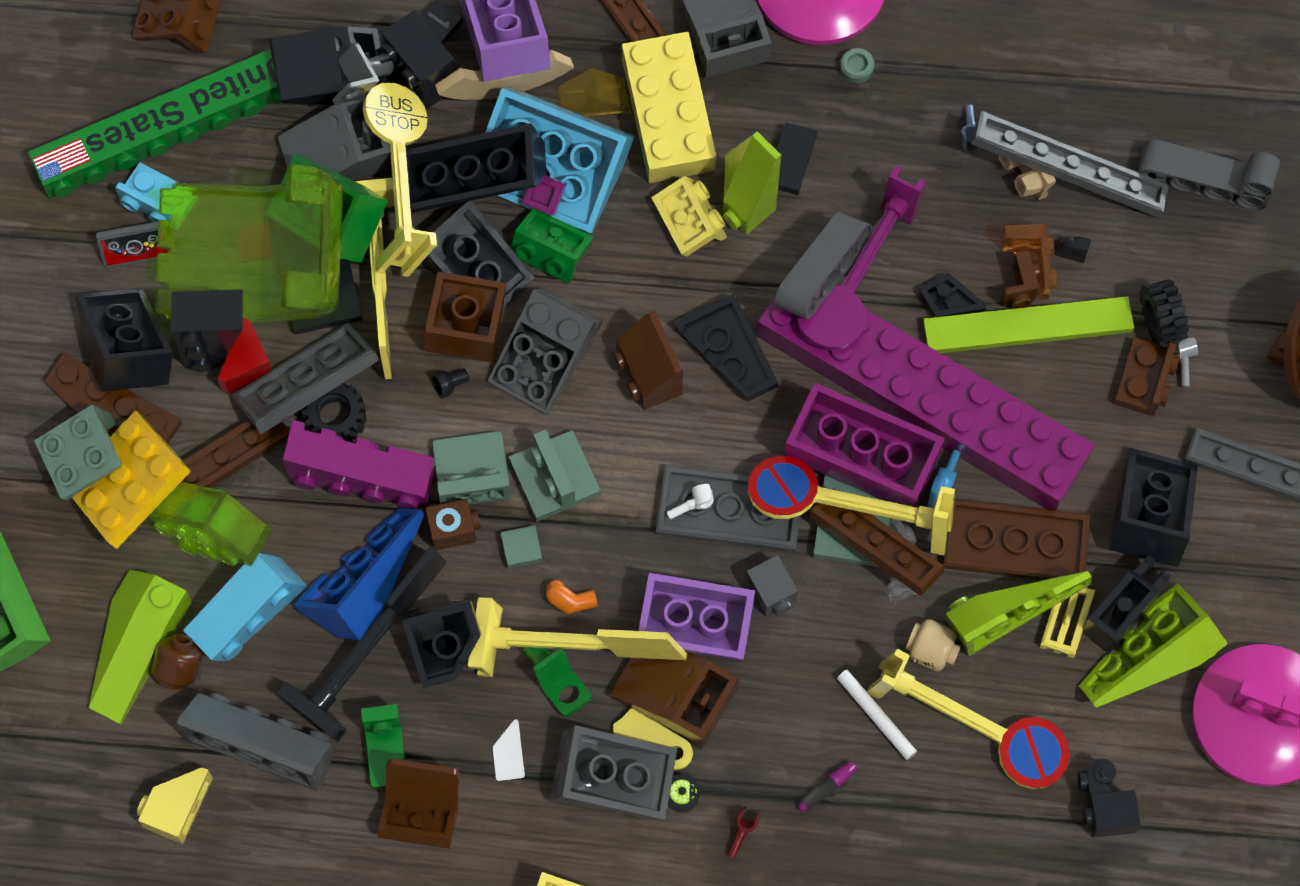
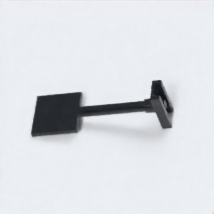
[277,546,446,742]

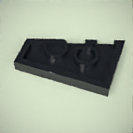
[672,294,780,401]

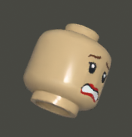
[905,619,961,672]

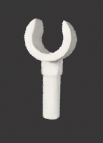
[667,484,714,520]

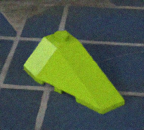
[89,570,192,725]
[945,571,1092,656]

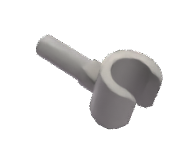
[1175,337,1199,388]

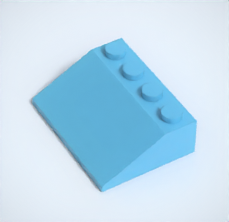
[485,87,635,233]

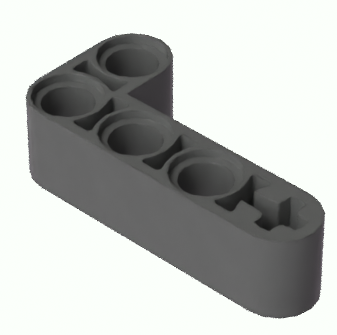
[1137,139,1280,210]
[775,211,872,320]

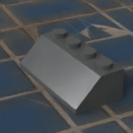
[176,692,335,792]

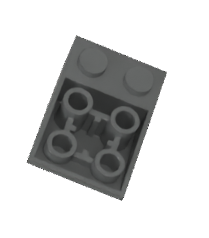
[680,0,772,78]
[277,93,392,181]
[488,288,604,415]

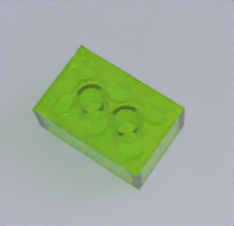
[148,482,273,567]

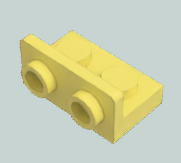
[651,176,727,257]

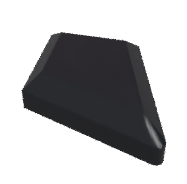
[918,273,987,317]

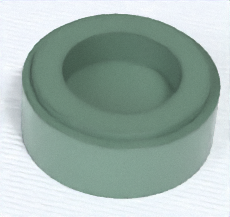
[840,48,874,84]

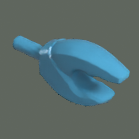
[927,450,961,508]

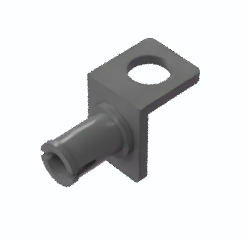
[332,43,393,105]

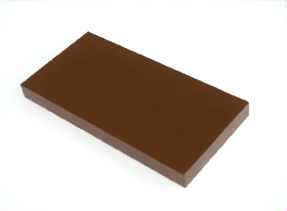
[943,498,1090,581]

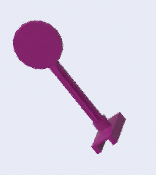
[796,166,926,350]

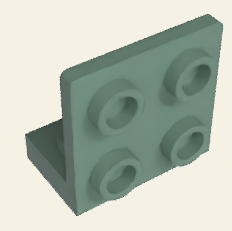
[34,405,122,500]
[433,431,511,505]

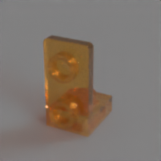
[1001,224,1057,300]

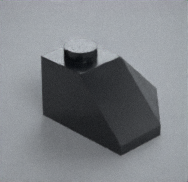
[402,600,481,688]

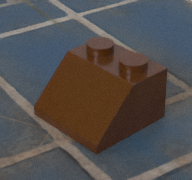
[424,271,506,363]
[613,310,683,410]

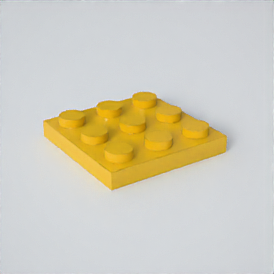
[72,410,191,549]

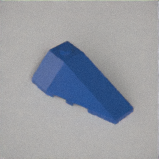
[294,508,425,641]

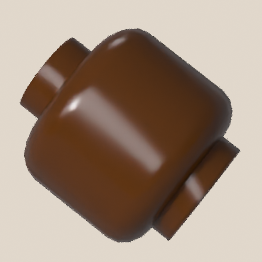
[151,634,202,690]

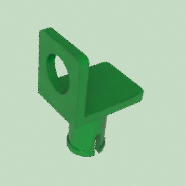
[523,647,593,718]

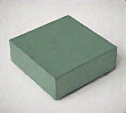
[501,525,543,569]

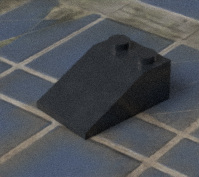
[423,201,535,307]
[75,288,173,392]
[1109,448,1198,567]

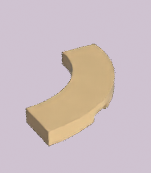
[435,50,574,100]

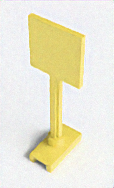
[355,178,395,379]
[468,597,687,677]

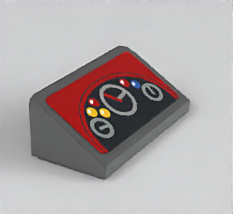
[96,221,172,269]

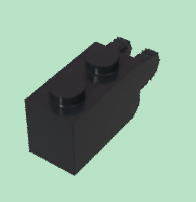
[1083,555,1173,653]

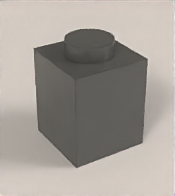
[745,555,798,617]

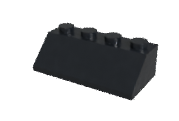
[406,123,546,213]

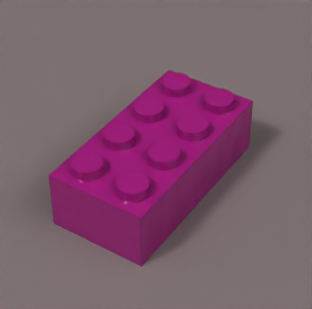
[784,383,945,507]

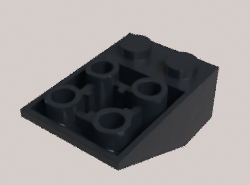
[269,26,387,105]

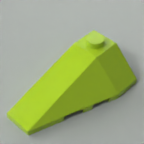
[723,131,781,235]
[1079,583,1228,708]

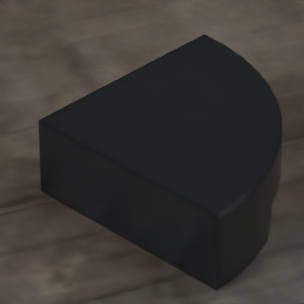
[1051,236,1091,264]

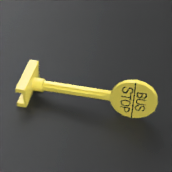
[362,83,437,277]

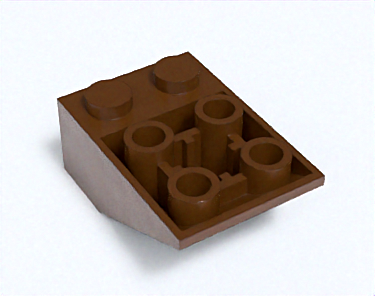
[609,651,739,749]

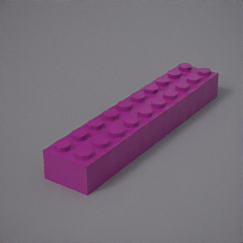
[757,296,1095,511]

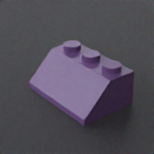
[638,573,755,661]

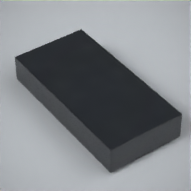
[777,122,818,196]

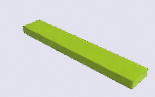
[923,296,1134,354]

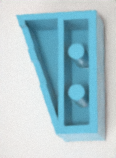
[183,552,308,662]

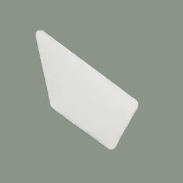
[493,719,525,781]

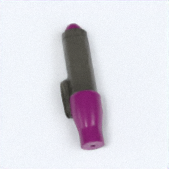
[798,761,858,811]

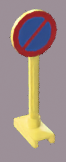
[748,456,955,556]
[867,649,1070,789]

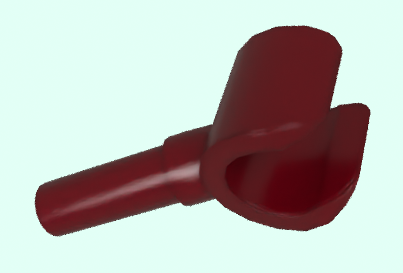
[727,806,760,859]

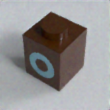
[426,499,481,550]

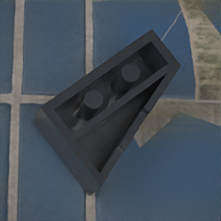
[171,289,243,372]

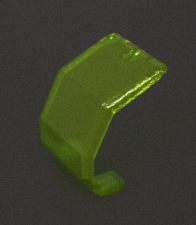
[154,164,343,323]

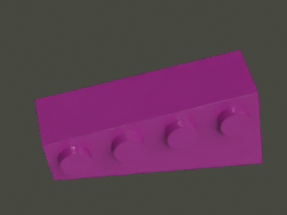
[283,420,436,509]

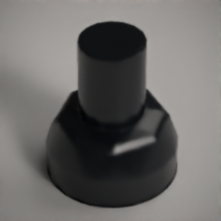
[431,368,469,399]

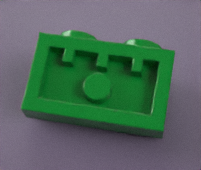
[511,208,594,283]

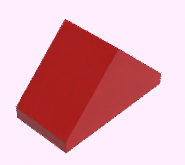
[217,318,272,393]

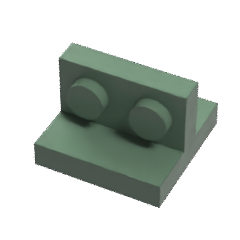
[509,429,601,522]

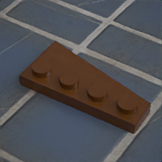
[45,353,182,444]

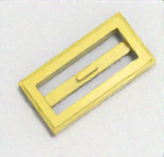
[1039,588,1095,659]

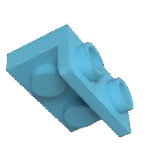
[115,162,199,231]

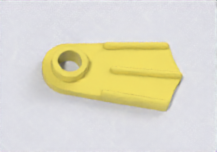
[613,708,693,770]

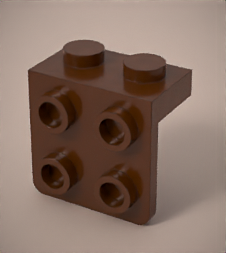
[132,0,221,54]
[378,759,460,849]

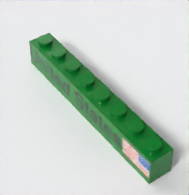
[28,49,284,199]

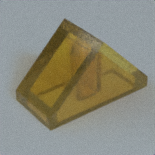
[559,68,630,117]

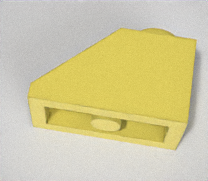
[137,767,213,844]

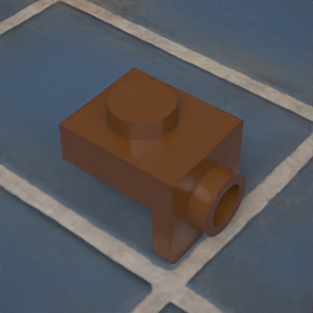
[1001,250,1041,308]

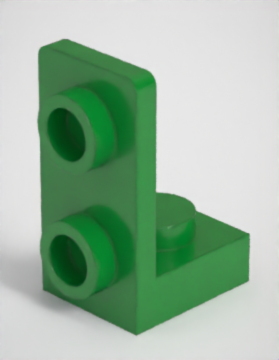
[361,704,405,789]

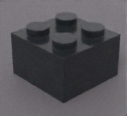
[381,10,456,110]

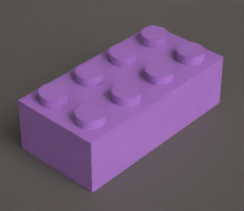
[460,0,551,81]

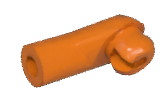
[546,580,598,614]

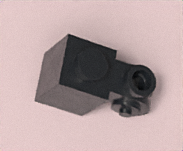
[1077,759,1141,838]

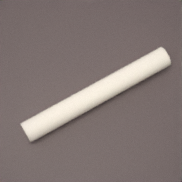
[837,669,917,761]

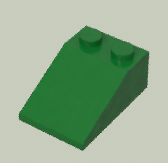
[268,153,388,263]

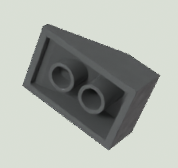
[550,725,677,821]

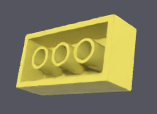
[622,32,717,183]

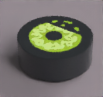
[668,774,700,812]

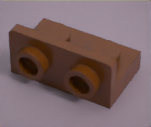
[1114,338,1180,416]

